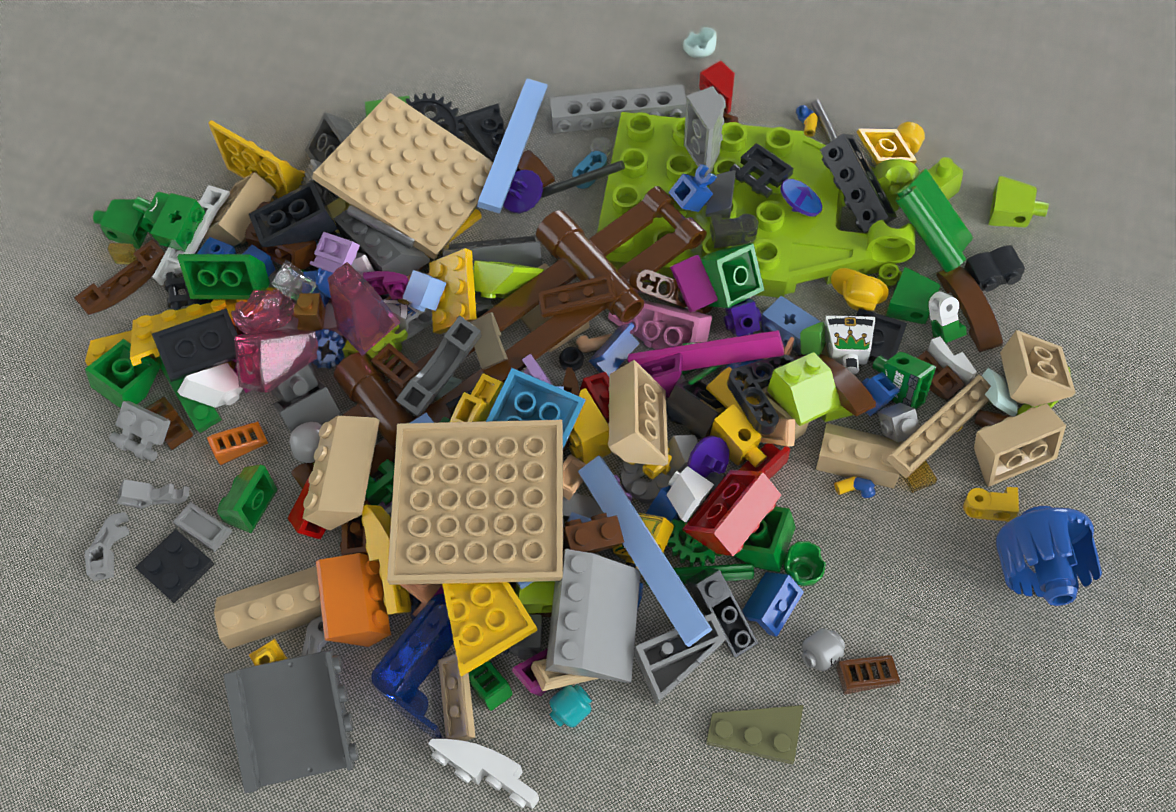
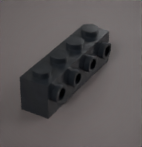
[820,134,898,233]

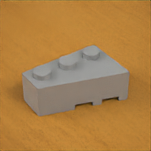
[634,613,726,705]

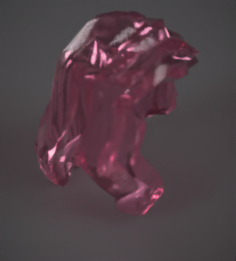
[231,288,295,337]

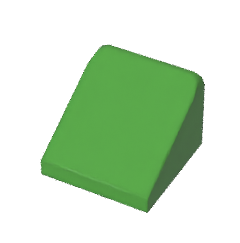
[800,322,825,355]

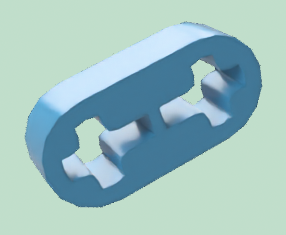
[572,151,607,189]

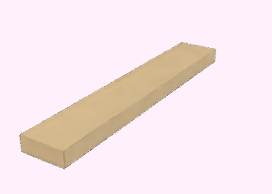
[886,374,991,478]

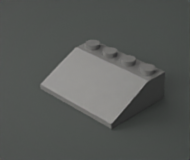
[545,549,640,683]

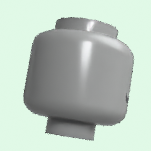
[801,628,845,672]

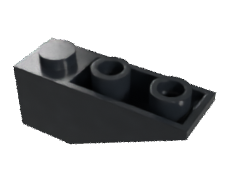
[686,567,758,658]

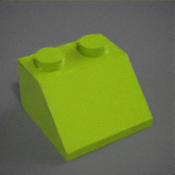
[473,260,544,298]
[767,352,841,426]

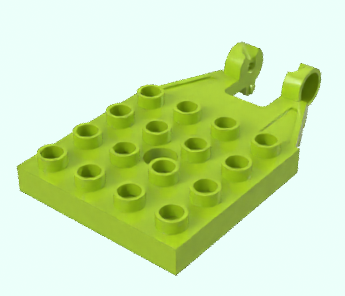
[597,112,919,298]

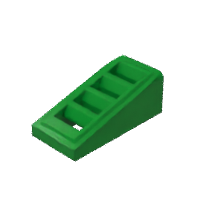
[469,660,513,711]

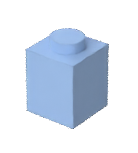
[403,270,446,312]

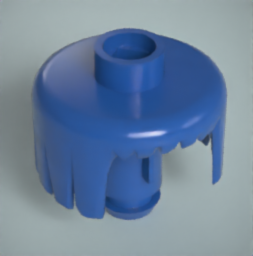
[996,506,1102,606]

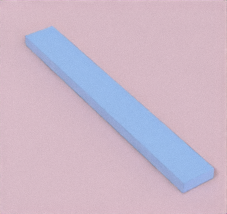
[477,78,548,214]
[578,455,712,646]

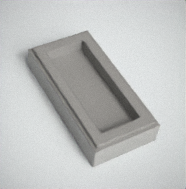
[173,502,232,552]

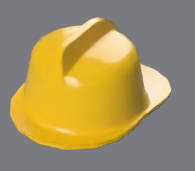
[831,268,889,311]

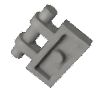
[109,401,171,461]

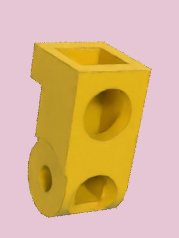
[963,487,1019,522]

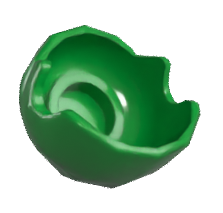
[784,541,826,586]

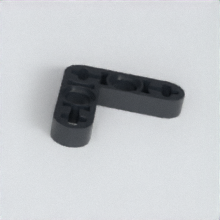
[727,354,795,435]

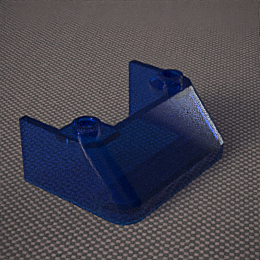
[371,594,510,739]

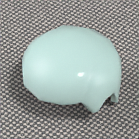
[683,27,717,58]

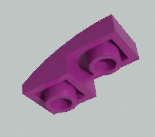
[362,271,409,300]

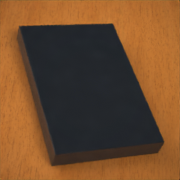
[152,308,245,382]

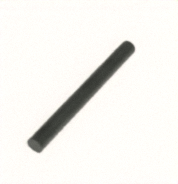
[541,160,625,198]

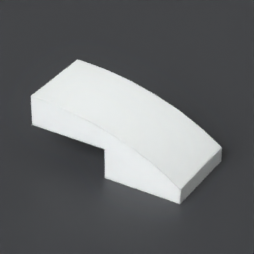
[928,336,977,386]

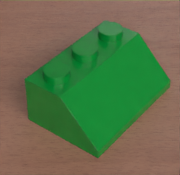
[177,254,270,300]

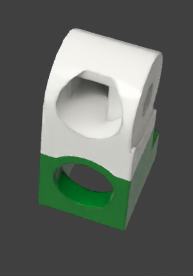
[929,291,967,343]

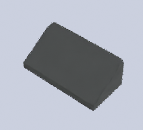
[706,170,736,219]

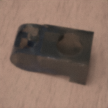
[710,214,758,248]

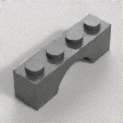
[396,315,482,418]

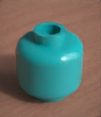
[549,684,593,728]

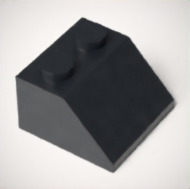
[666,380,727,438]

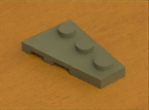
[706,705,804,765]

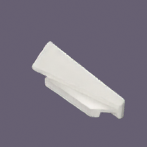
[153,185,230,285]

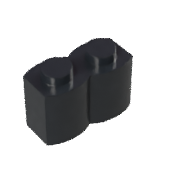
[964,245,1025,292]

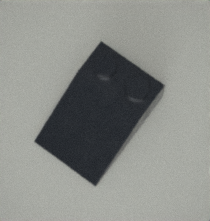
[249,181,338,247]

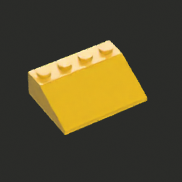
[208,120,306,198]

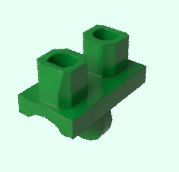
[365,459,395,506]

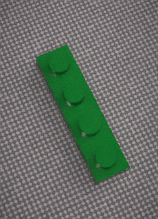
[153,354,222,433]

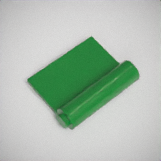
[895,168,974,272]

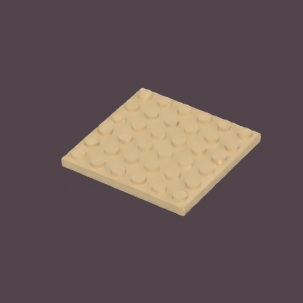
[312,93,493,260]
[387,420,563,585]

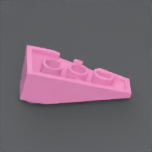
[608,301,712,350]

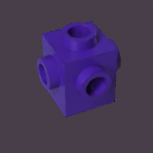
[724,298,762,337]

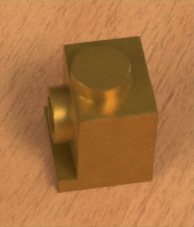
[294,293,326,331]

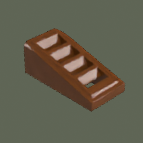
[371,343,421,391]
[836,655,900,695]

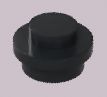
[559,346,584,371]

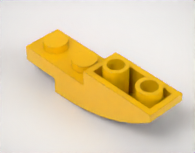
[450,374,504,422]
[362,505,411,615]

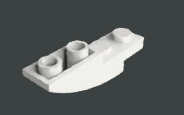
[428,739,539,810]

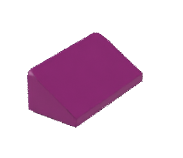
[670,255,718,313]

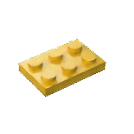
[429,248,477,334]

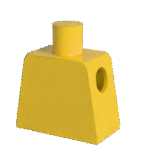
[710,404,767,468]

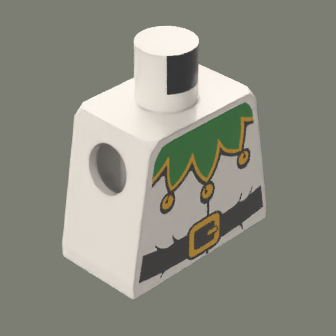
[824,315,875,374]

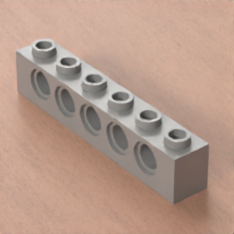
[550,84,686,133]

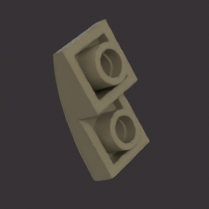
[469,312,508,369]

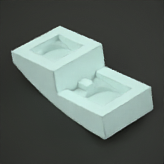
[982,368,1017,417]

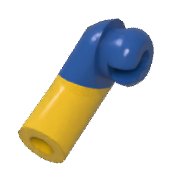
[796,105,818,137]
[834,476,876,498]

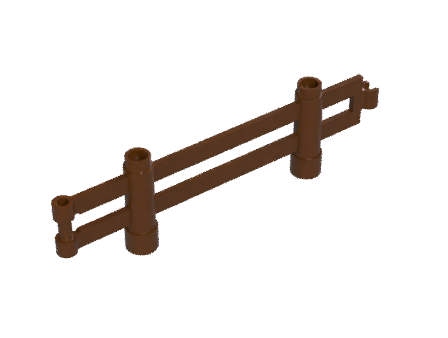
[291,186,707,489]

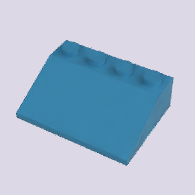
[486,368,586,448]

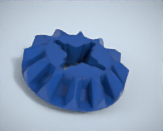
[305,329,345,369]

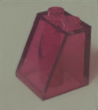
[328,262,401,356]
[234,328,318,393]

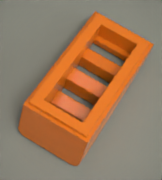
[207,421,268,465]

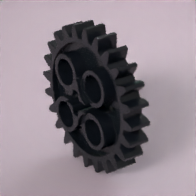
[406,93,464,140]

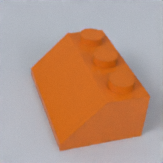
[316,553,391,647]

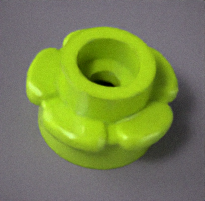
[878,263,902,286]

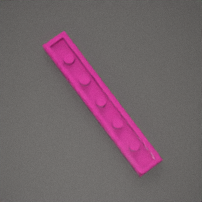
[628,330,784,371]

